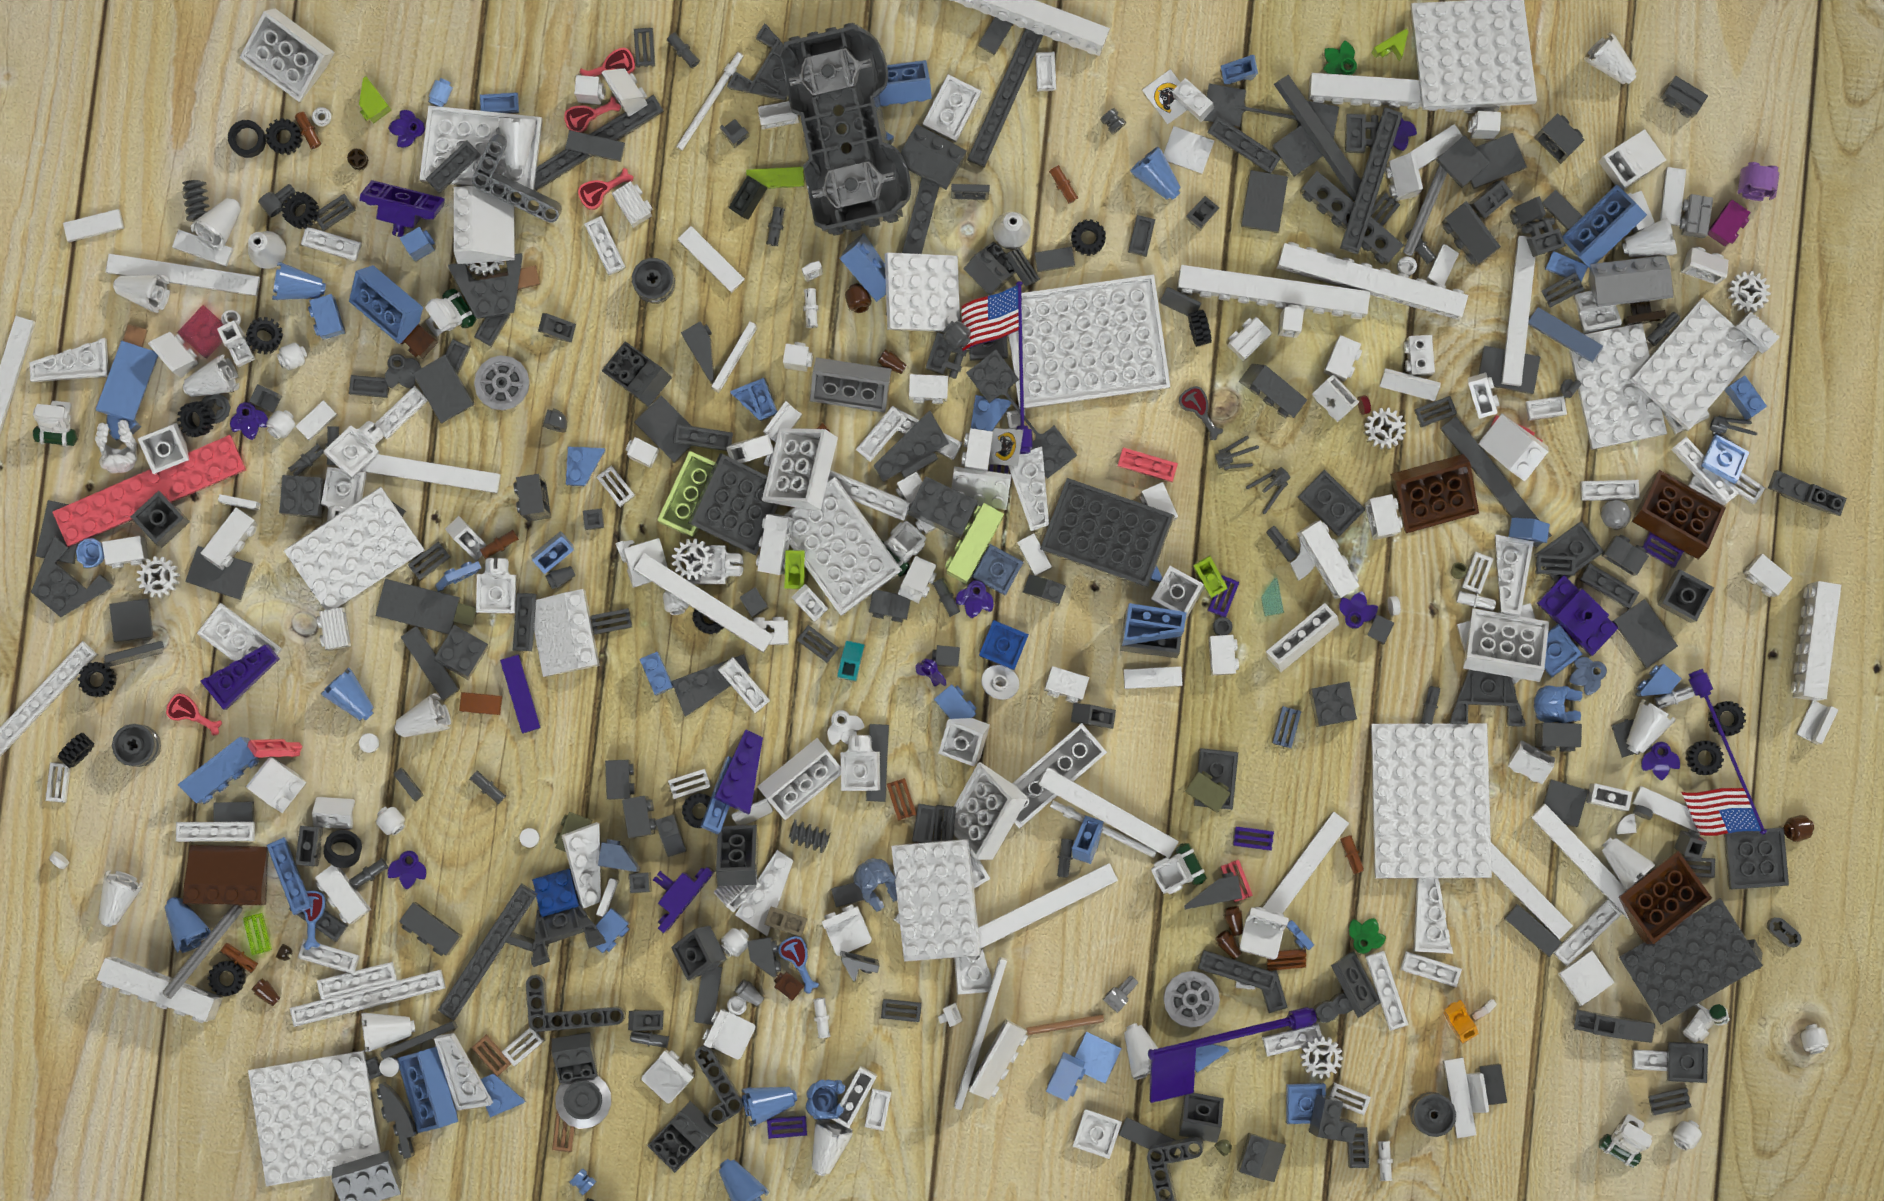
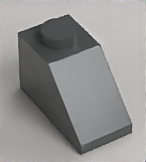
[1510,196,1546,229]
[1023,574,1066,606]
[1071,703,1116,729]
[655,814,687,857]

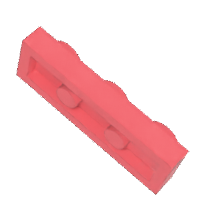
[1117,447,1178,482]

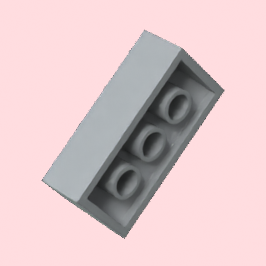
[1588,255,1673,307]
[810,357,892,413]

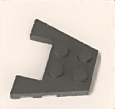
[727,23,788,100]
[448,253,523,319]
[31,537,114,617]
[1449,669,1526,727]
[531,905,606,967]

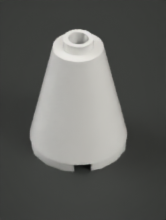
[1584,32,1637,84]
[498,118,537,169]
[191,198,241,251]
[993,212,1031,250]
[1622,218,1677,257]
[248,231,286,269]
[113,275,170,313]
[183,355,239,397]
[394,693,451,737]
[1626,699,1676,754]
[1602,838,1655,890]
[98,870,143,927]
[361,1013,415,1052]
[1124,1023,1159,1080]
[812,1119,853,1176]

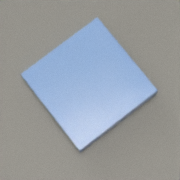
[1701,434,1749,484]
[1075,1031,1122,1084]

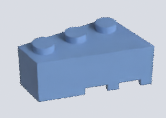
[839,233,886,302]
[1122,603,1187,646]

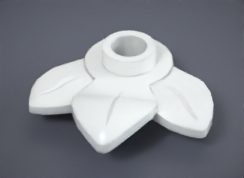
[827,710,864,745]

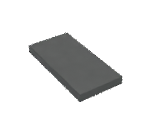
[375,579,460,634]

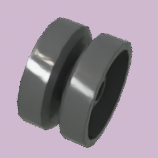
[632,258,676,304]
[112,724,161,767]
[1409,1092,1456,1137]

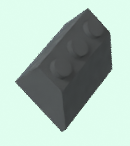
[901,124,967,190]
[1442,201,1501,267]

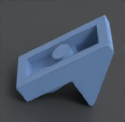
[1221,55,1258,85]

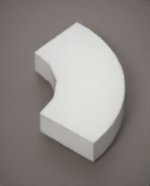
[1290,538,1315,581]

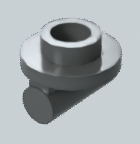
[1561,379,1581,398]

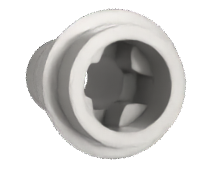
[735,979,764,1007]

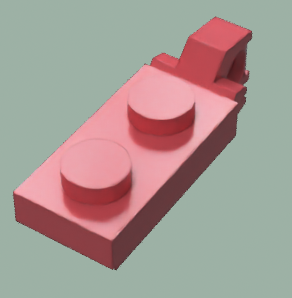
[247,739,303,758]

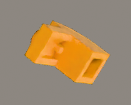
[1443,1000,1479,1044]

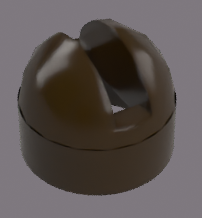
[276,944,293,961]

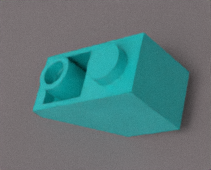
[837,640,865,682]

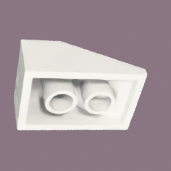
[1478,413,1549,481]

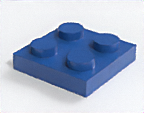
[979,620,1029,670]
[532,869,579,917]

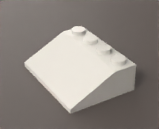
[239,8,335,102]
[454,186,515,264]
[762,428,838,510]
[534,589,600,677]
[1463,608,1549,682]
[954,763,1028,860]
[968,1019,1028,1100]

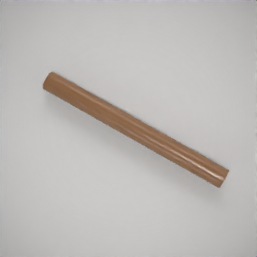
[1027,1014,1104,1035]

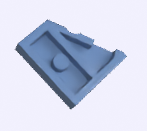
[730,378,778,421]
[971,395,1011,431]
[566,447,605,486]
[435,561,481,592]

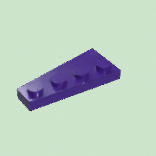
[200,644,280,710]
[714,730,763,815]

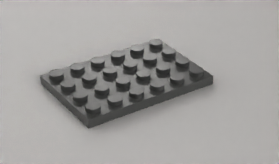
[1040,478,1175,587]
[1619,898,1763,1025]

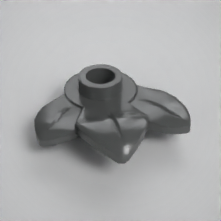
[385,354,421,388]

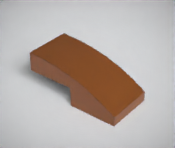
[459,692,502,715]

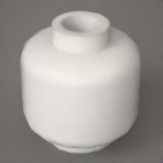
[277,342,307,371]
[266,410,295,439]
[663,591,689,615]
[376,807,405,836]
[720,928,749,957]
[1800,1024,1829,1054]
[1672,1120,1702,1150]

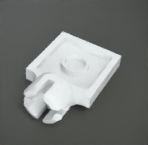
[324,421,383,479]
[321,467,367,521]
[687,545,743,585]
[476,558,516,613]
[841,735,880,791]

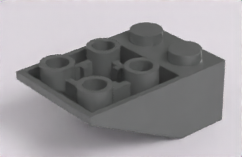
[602,341,672,407]
[647,1101,718,1173]

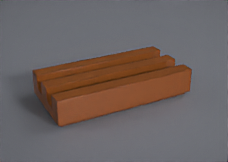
[887,778,916,821]
[1267,949,1307,970]

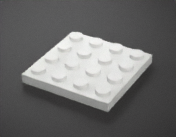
[885,253,960,332]

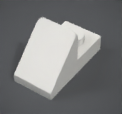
[791,584,828,622]

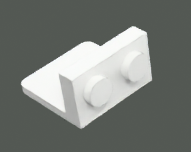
[821,904,872,956]
[1239,907,1289,960]
[702,1009,756,1060]
[642,1050,695,1103]

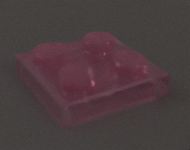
[177,305,223,359]

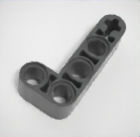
[695,1045,743,1124]

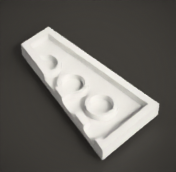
[1008,446,1049,531]
[735,850,794,936]

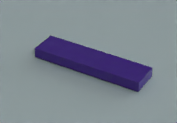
[500,655,541,734]

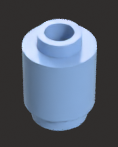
[428,78,453,107]

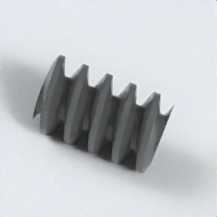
[182,180,210,222]
[789,819,831,853]

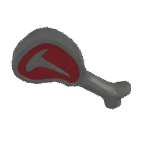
[1179,386,1223,440]

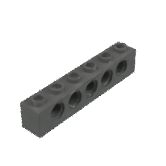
[1301,171,1404,265]

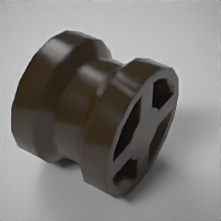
[347,148,369,170]

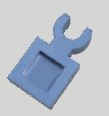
[1286,920,1314,950]

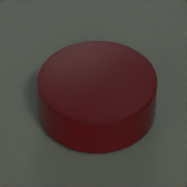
[1357,395,1371,415]

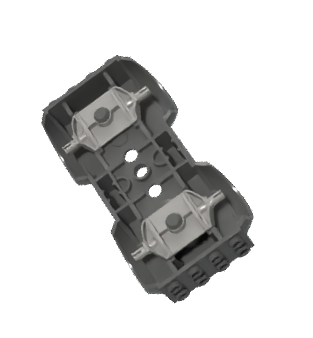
[779,23,911,236]

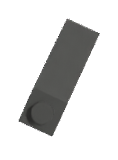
[681,321,715,384]
[1184,872,1243,909]

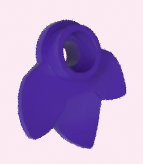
[388,110,425,148]
[1393,118,1417,151]
[230,402,268,440]
[956,580,994,618]
[1339,591,1378,629]
[916,659,946,686]
[1641,742,1680,780]
[388,851,427,889]

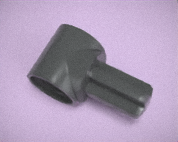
[258,184,296,217]

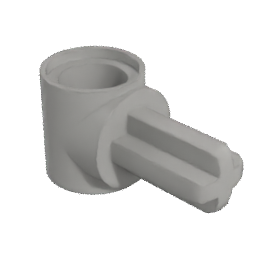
[1103,976,1138,1013]

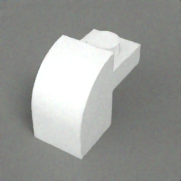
[217,320,255,368]

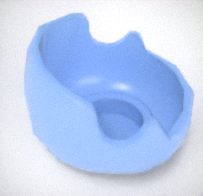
[76,538,104,568]

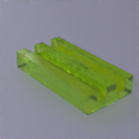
[243,913,272,955]

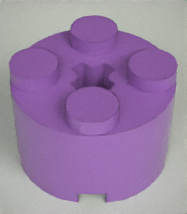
[1738,162,1780,201]

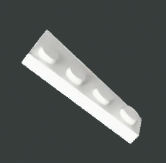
[29,338,109,382]
[1495,535,1534,616]
[562,822,601,909]
[1413,878,1453,954]
[954,948,992,994]
[434,1033,493,1111]

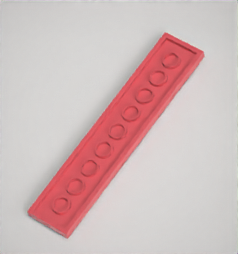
[53,435,246,547]

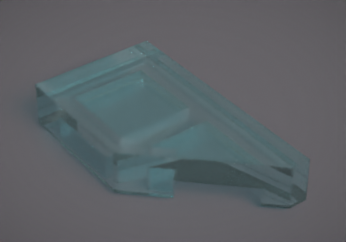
[1261,578,1284,617]

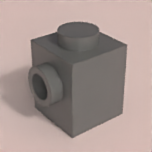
[932,645,960,667]
[1674,830,1707,860]

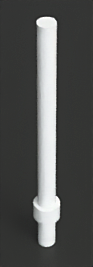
[676,52,744,151]
[1050,800,1157,858]

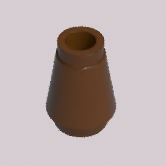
[877,349,907,374]
[1223,906,1243,936]
[1215,930,1242,959]
[251,978,280,1006]

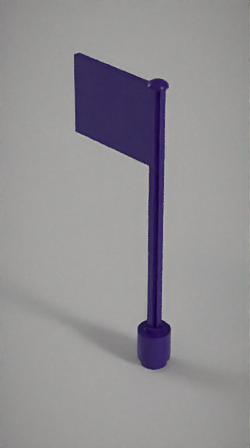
[1148,1007,1317,1103]

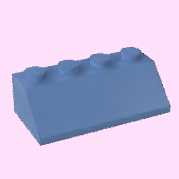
[879,60,932,106]
[1562,185,1647,268]
[349,265,423,344]
[178,737,260,804]
[397,1047,458,1133]

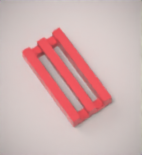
[1220,859,1253,903]

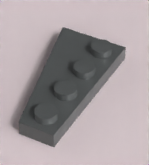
[874,411,949,482]
[672,654,751,717]

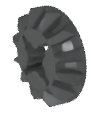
[202,394,231,424]

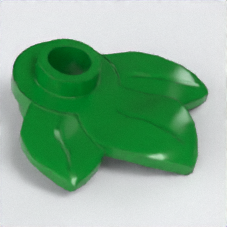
[1323,41,1357,75]
[1349,918,1386,954]

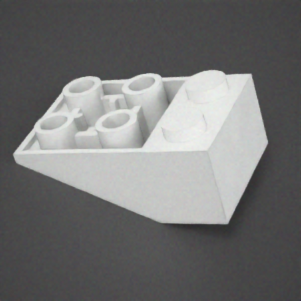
[1598,129,1666,190]

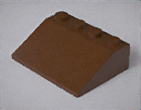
[1390,454,1479,533]
[1632,470,1726,560]
[183,845,268,905]
[1618,851,1712,944]

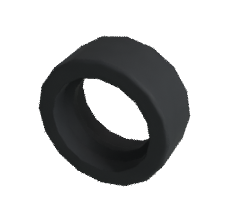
[228,120,266,158]
[323,830,362,868]

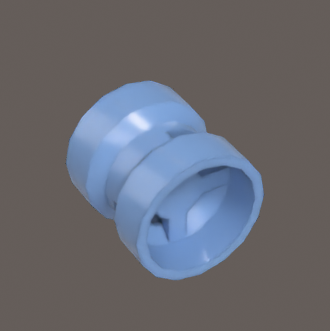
[569,1168,597,1195]

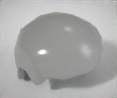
[1601,500,1631,530]

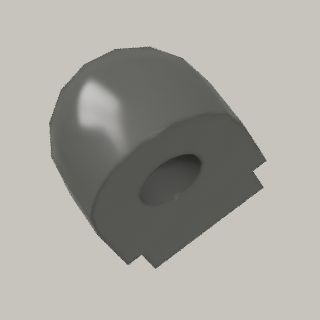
[542,408,568,433]

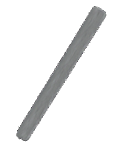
[1403,165,1447,256]
[163,905,242,999]

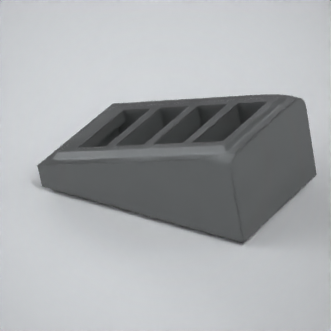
[1348,1127,1369,1168]

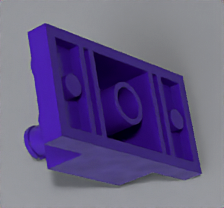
[359,180,445,237]
[1537,575,1618,656]
[653,867,715,933]

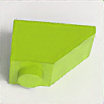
[359,76,391,124]

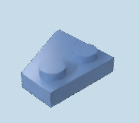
[480,1073,526,1117]

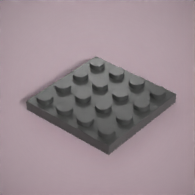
[688,453,779,555]

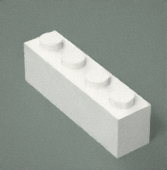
[1296,520,1359,599]
[1266,603,1339,672]

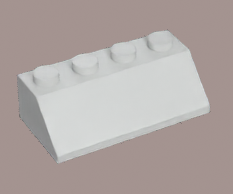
[757,738,841,820]

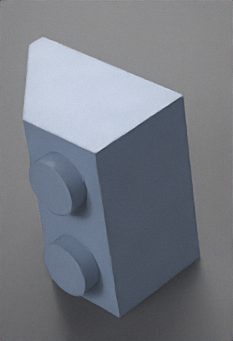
[598,839,640,872]

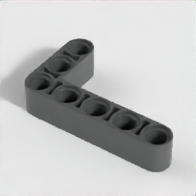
[472,134,562,223]
[526,974,626,1032]
[1147,1137,1204,1201]

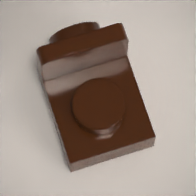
[774,971,805,1001]

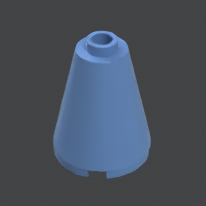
[1130,147,1181,200]
[272,262,326,300]
[320,667,374,721]
[164,897,211,953]
[742,1087,797,1127]
[719,1159,769,1201]

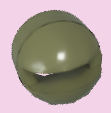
[1451,562,1468,579]
[1215,1139,1232,1157]

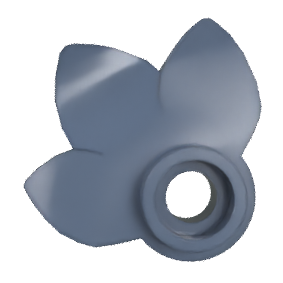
[1569,657,1607,695]

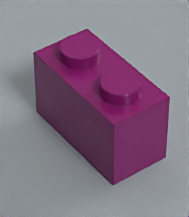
[1708,200,1751,247]

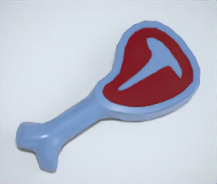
[303,891,326,950]
[778,936,819,994]

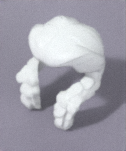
[95,420,138,473]

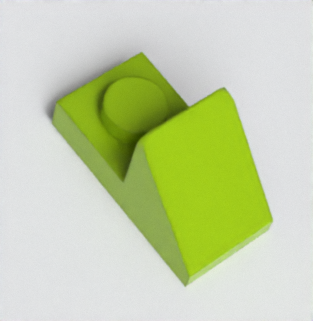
[1372,28,1408,61]
[784,550,805,589]
[1193,556,1228,598]

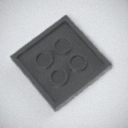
[1725,828,1789,890]

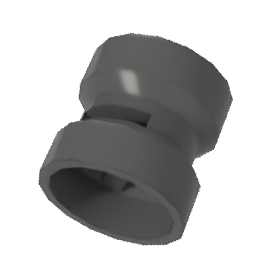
[1100,108,1127,134]

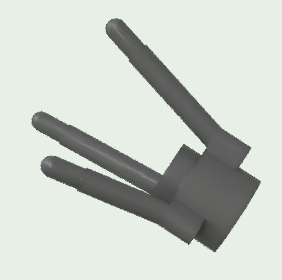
[1709,415,1757,446]
[1215,436,1259,470]
[1246,467,1291,514]

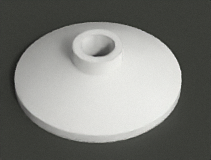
[981,665,1019,700]

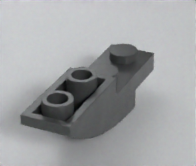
[1768,470,1847,516]
[1574,1009,1655,1043]
[377,1082,418,1159]

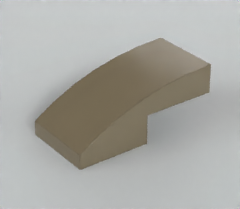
[764,906,808,937]

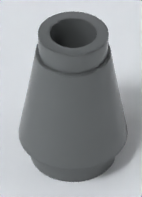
[545,566,576,589]

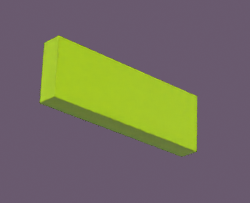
[746,167,804,189]

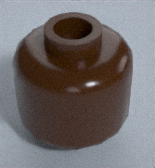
[845,283,872,313]
[1783,815,1814,842]

